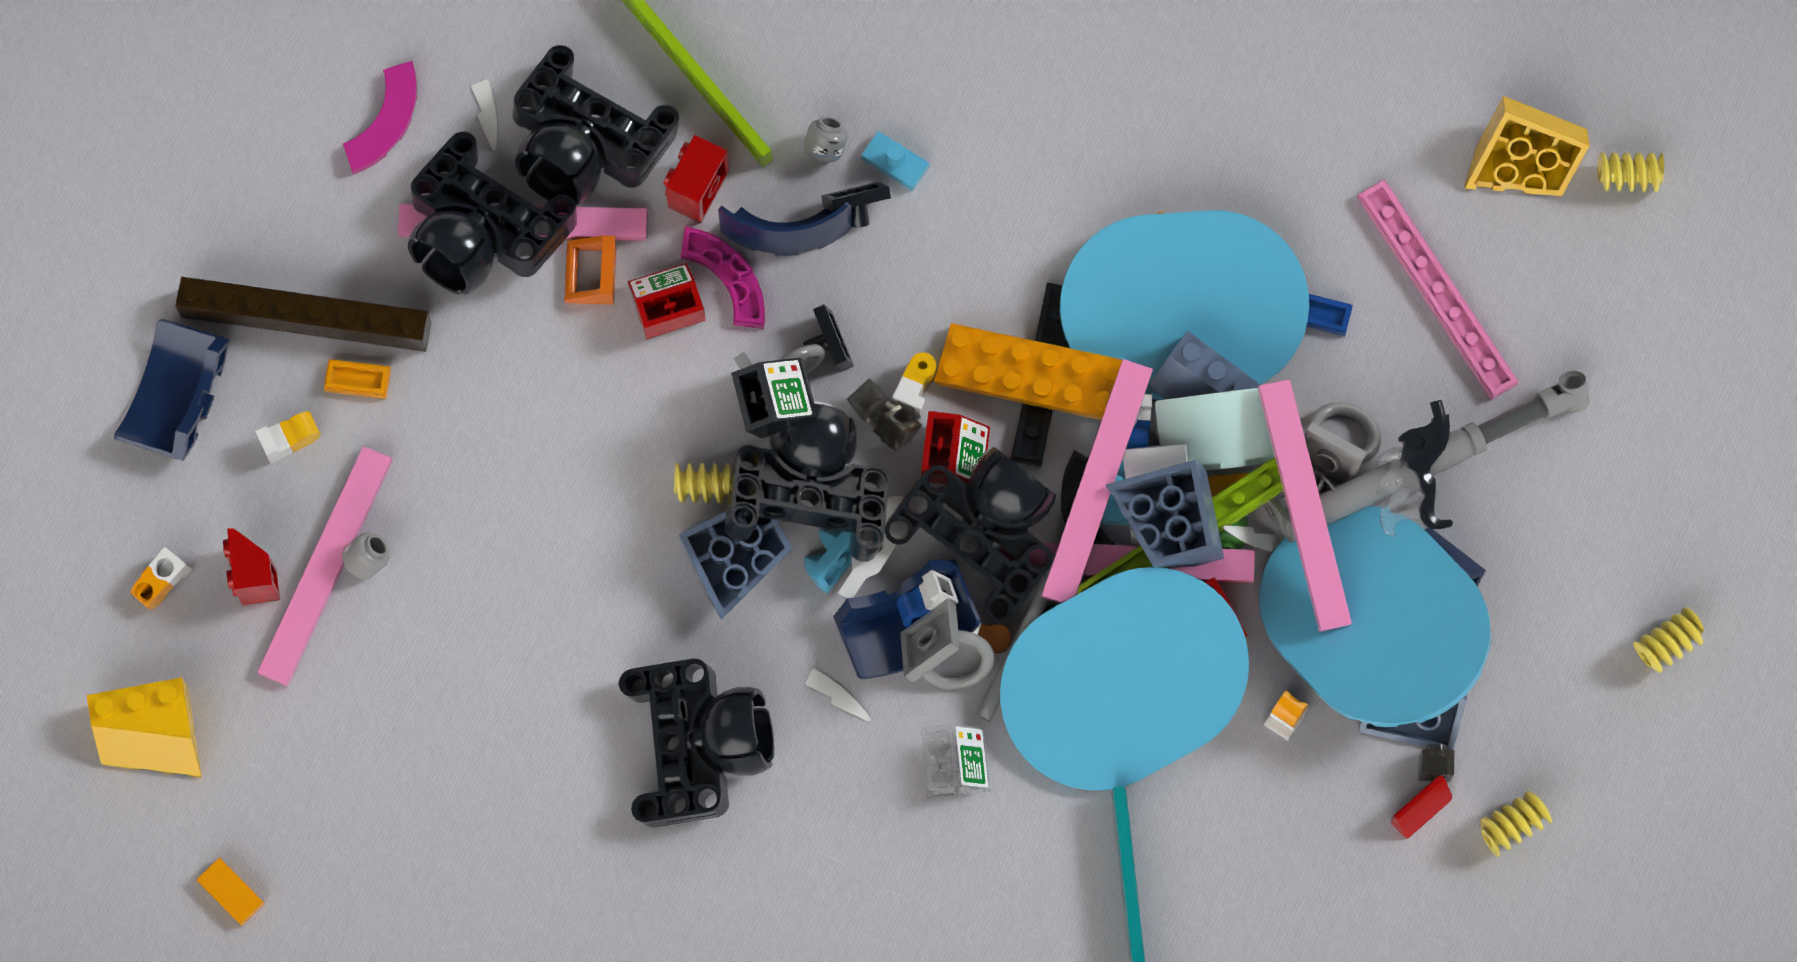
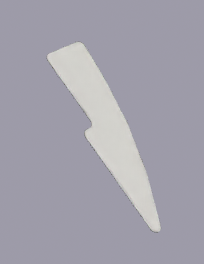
[471,79,498,151]
[1223,525,1278,552]
[805,668,871,722]

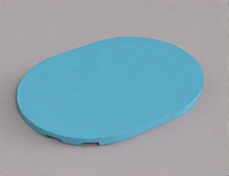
[1060,210,1309,401]
[1259,506,1491,727]
[1000,567,1249,791]

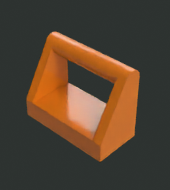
[564,235,617,305]

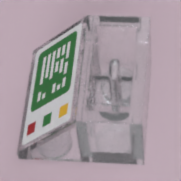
[920,724,991,798]

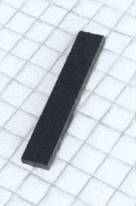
[1011,282,1067,467]

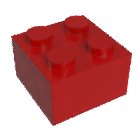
[663,135,729,223]

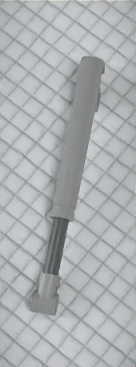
[1264,370,1589,542]

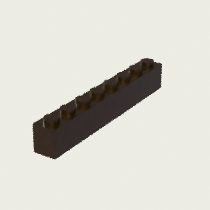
[175,276,432,352]

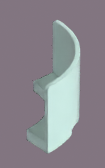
[1155,388,1275,471]

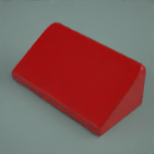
[1391,775,1452,839]

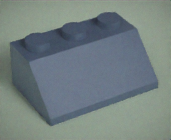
[1148,331,1261,399]
[1359,695,1467,753]

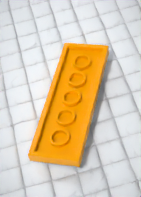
[934,323,1122,420]

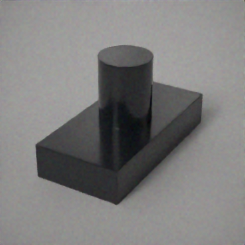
[821,182,891,228]
[803,304,854,371]

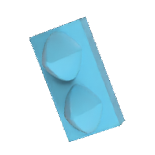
[804,528,862,594]

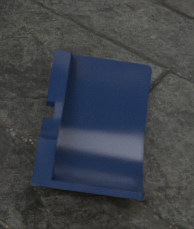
[718,202,852,256]
[114,319,230,461]
[833,560,981,679]

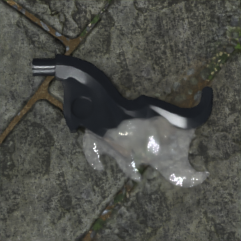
[1376,400,1453,538]

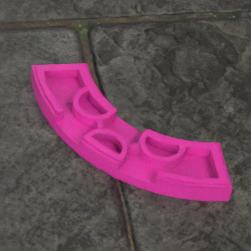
[343,61,417,174]
[681,226,765,329]

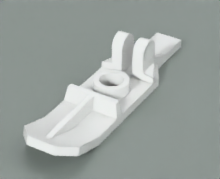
[838,496,916,599]

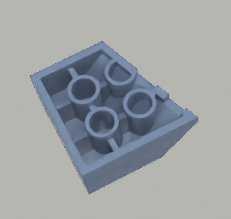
[1105,460,1224,568]
[678,511,792,620]

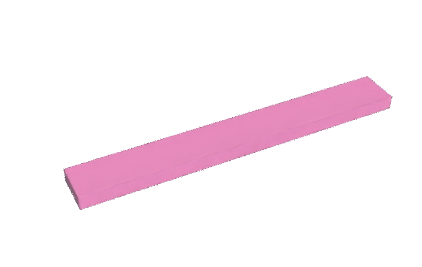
[1357,180,1519,400]
[398,204,648,241]
[1042,359,1153,604]
[1258,379,1352,632]
[258,446,393,687]
[1001,542,1255,583]

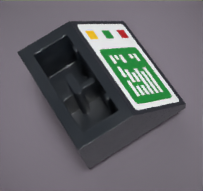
[731,358,818,439]

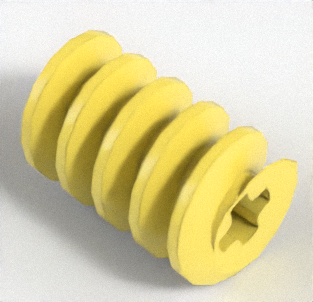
[1597,152,1664,192]
[674,463,731,503]
[1633,607,1704,673]
[1480,791,1552,857]

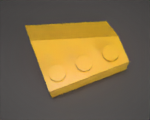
[1464,96,1590,196]
[86,677,202,778]

